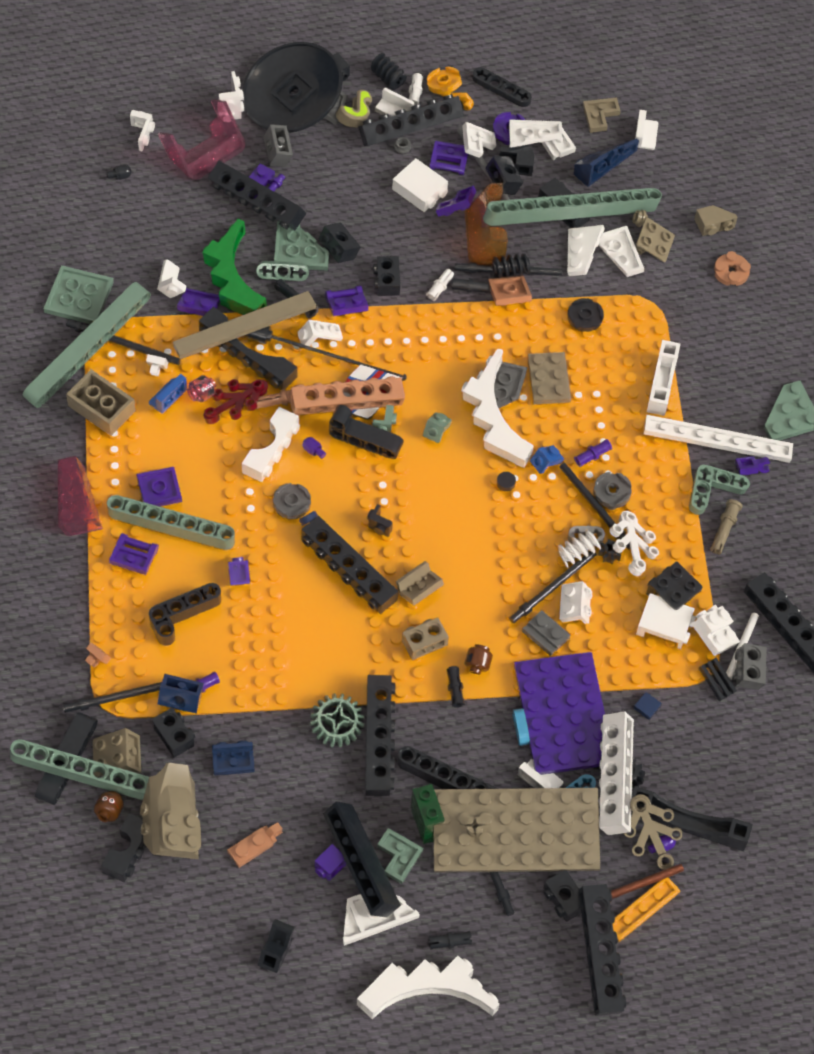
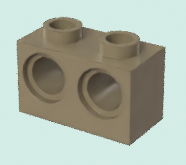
[402,618,449,660]

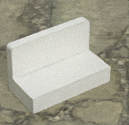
[375,88,414,123]
[635,110,658,150]
[518,759,563,788]

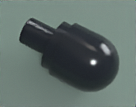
[106,164,132,180]

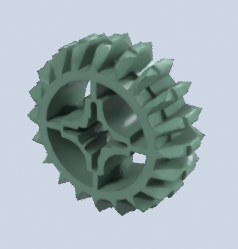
[310,693,364,747]

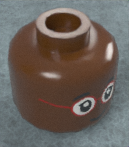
[94,791,124,822]

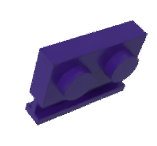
[177,288,220,316]

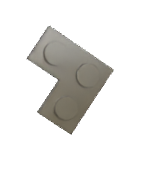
[583,97,620,133]

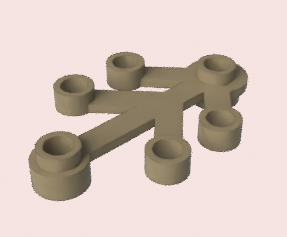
[624,794,682,870]

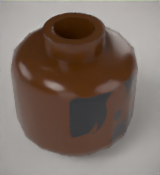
[464,644,493,675]

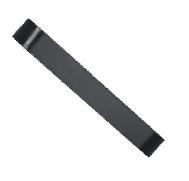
[472,67,532,107]

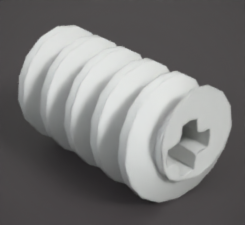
[558,529,601,568]

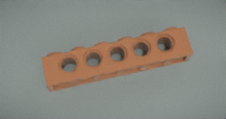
[289,376,405,415]

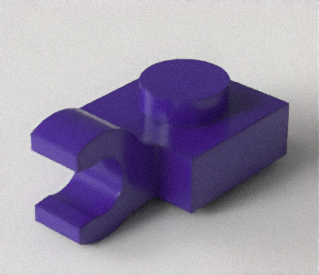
[735,456,770,475]

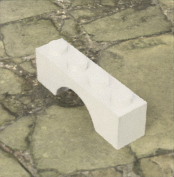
[647,340,680,416]
[242,407,300,482]

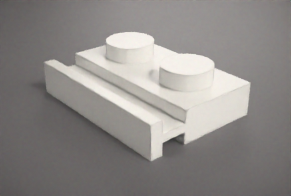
[541,128,576,160]

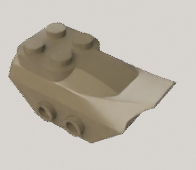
[140,763,201,859]

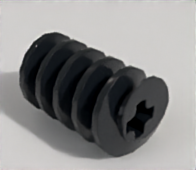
[371,53,407,90]
[492,253,530,278]

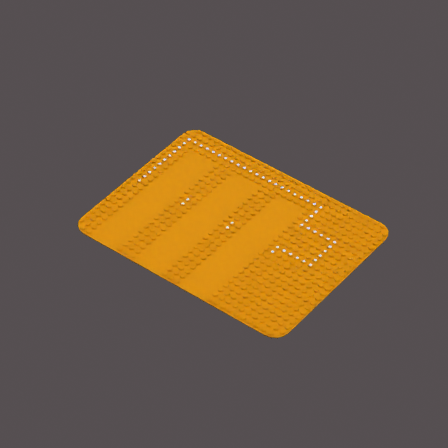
[85,295,720,719]

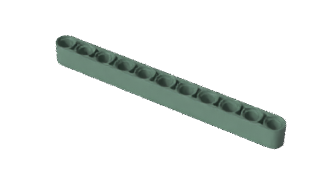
[483,188,662,226]

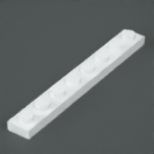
[643,415,793,463]

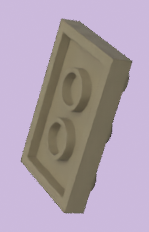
[528,352,571,404]

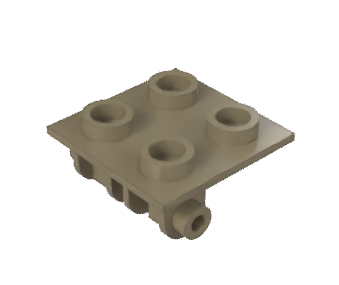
[636,217,675,262]

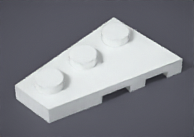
[509,120,562,148]
[567,225,605,276]
[598,226,644,277]

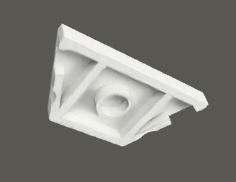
[343,894,419,946]

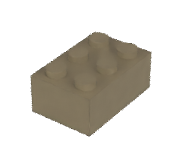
[66,369,136,436]

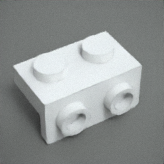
[559,581,592,624]

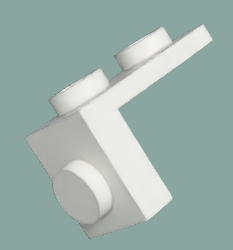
[130,110,155,151]
[157,259,186,298]
[297,320,343,346]

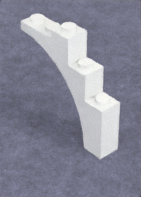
[461,351,534,468]
[357,956,499,1019]

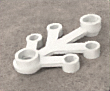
[610,511,659,576]

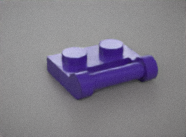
[430,141,468,175]
[325,285,368,316]
[109,533,159,575]

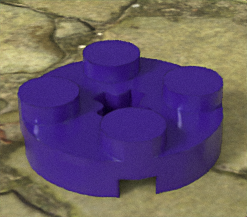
[493,112,525,145]

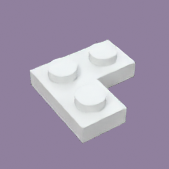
[462,122,496,158]

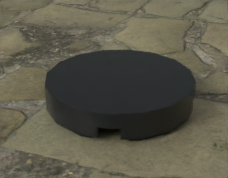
[567,298,604,332]

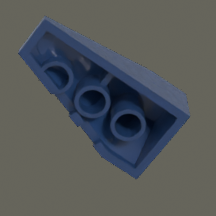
[573,139,639,187]

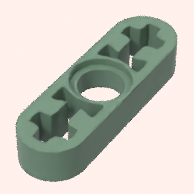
[256,261,309,281]

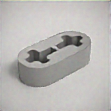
[568,526,605,545]

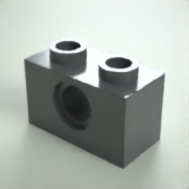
[263,125,293,167]

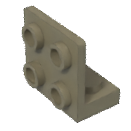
[93,728,141,777]

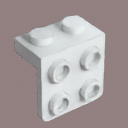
[219,71,244,121]

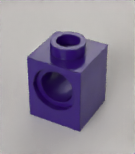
[315,844,347,881]

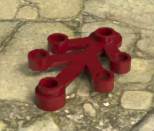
[203,379,268,424]

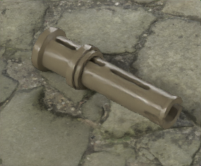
[710,499,743,555]

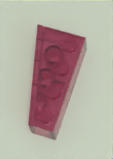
[58,456,103,536]

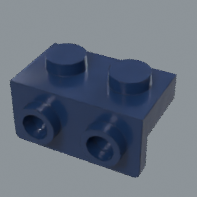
[212,741,255,776]

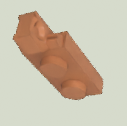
[227,822,283,868]

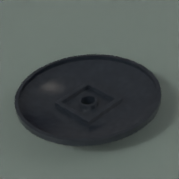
[242,42,343,133]

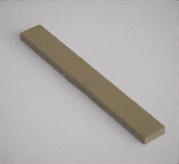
[173,291,316,359]

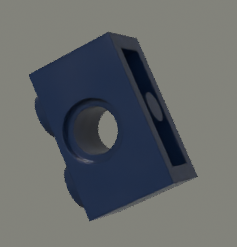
[157,674,204,714]

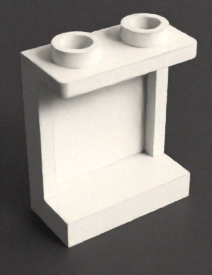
[636,593,696,649]

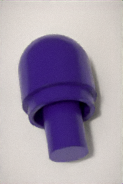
[302,437,326,459]
[648,834,676,854]

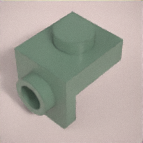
[372,405,397,433]
[423,412,452,443]

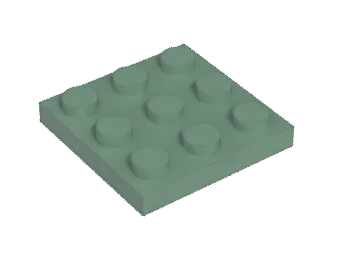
[43,265,114,324]

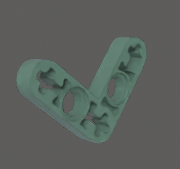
[689,465,750,515]

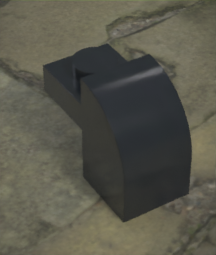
[499,145,534,176]
[258,919,295,973]

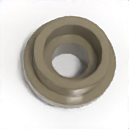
[632,209,648,227]

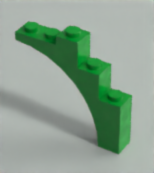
[203,219,267,315]

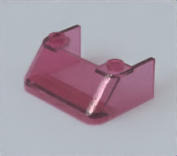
[158,99,245,180]

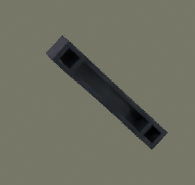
[199,307,297,390]
[631,786,753,852]

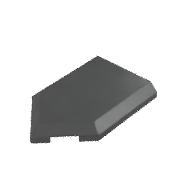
[494,361,527,408]

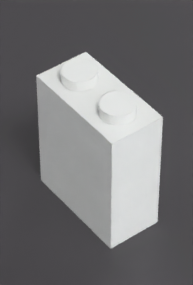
[392,159,448,212]

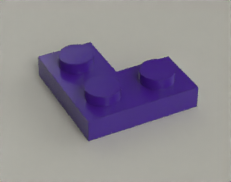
[436,185,476,217]

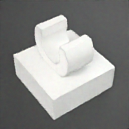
[146,354,168,377]

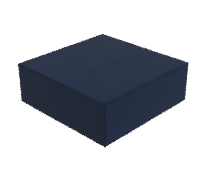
[634,692,662,720]

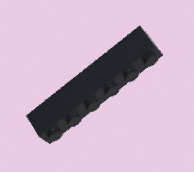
[323,801,401,918]

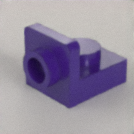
[228,557,250,586]

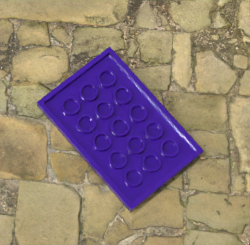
[514,652,605,775]

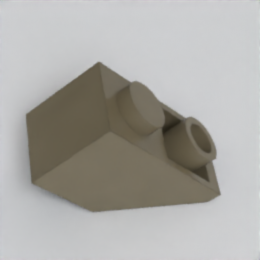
[694,205,738,236]

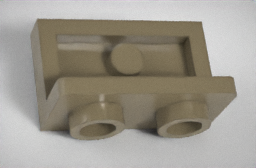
[396,561,444,605]

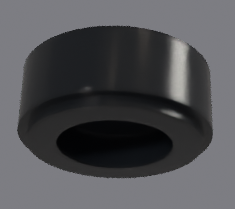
[497,472,516,491]

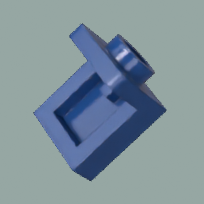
[530,445,564,474]

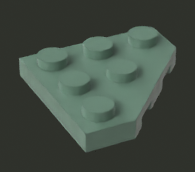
[274,221,329,271]
[764,380,814,441]

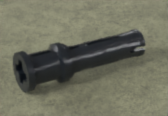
[274,279,319,318]

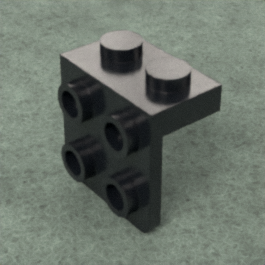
[646,561,703,610]

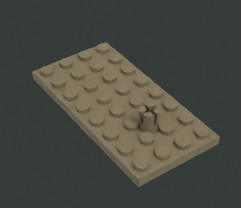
[434,788,600,872]

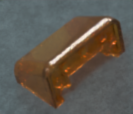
[465,183,508,265]

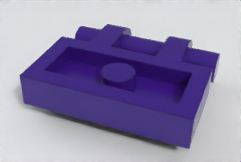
[241,164,285,198]

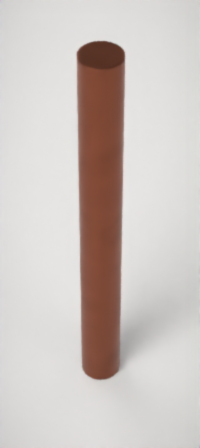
[611,864,684,899]

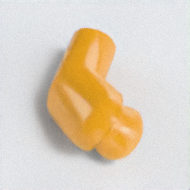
[451,92,474,111]

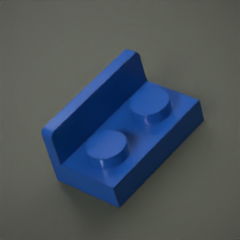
[149,374,187,414]

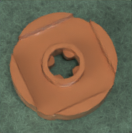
[714,251,751,286]

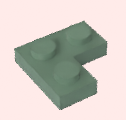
[377,828,423,884]

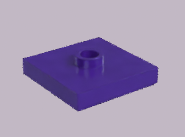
[136,466,182,507]

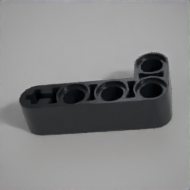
[329,405,404,459]
[149,583,221,646]

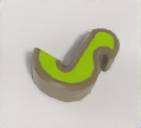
[336,89,372,128]

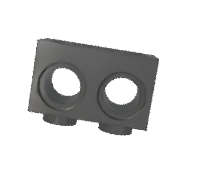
[734,643,767,690]

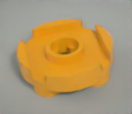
[427,67,462,96]

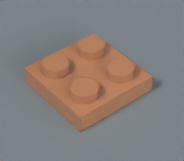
[488,275,532,306]

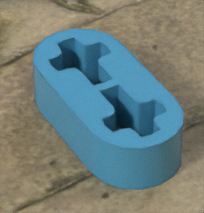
[513,708,530,746]

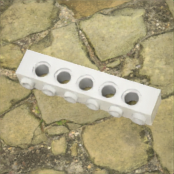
[598,711,634,835]

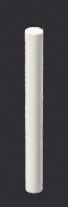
[726,613,759,680]

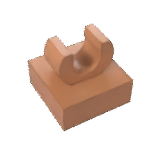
[85,643,111,668]

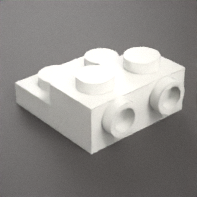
[692,605,740,656]

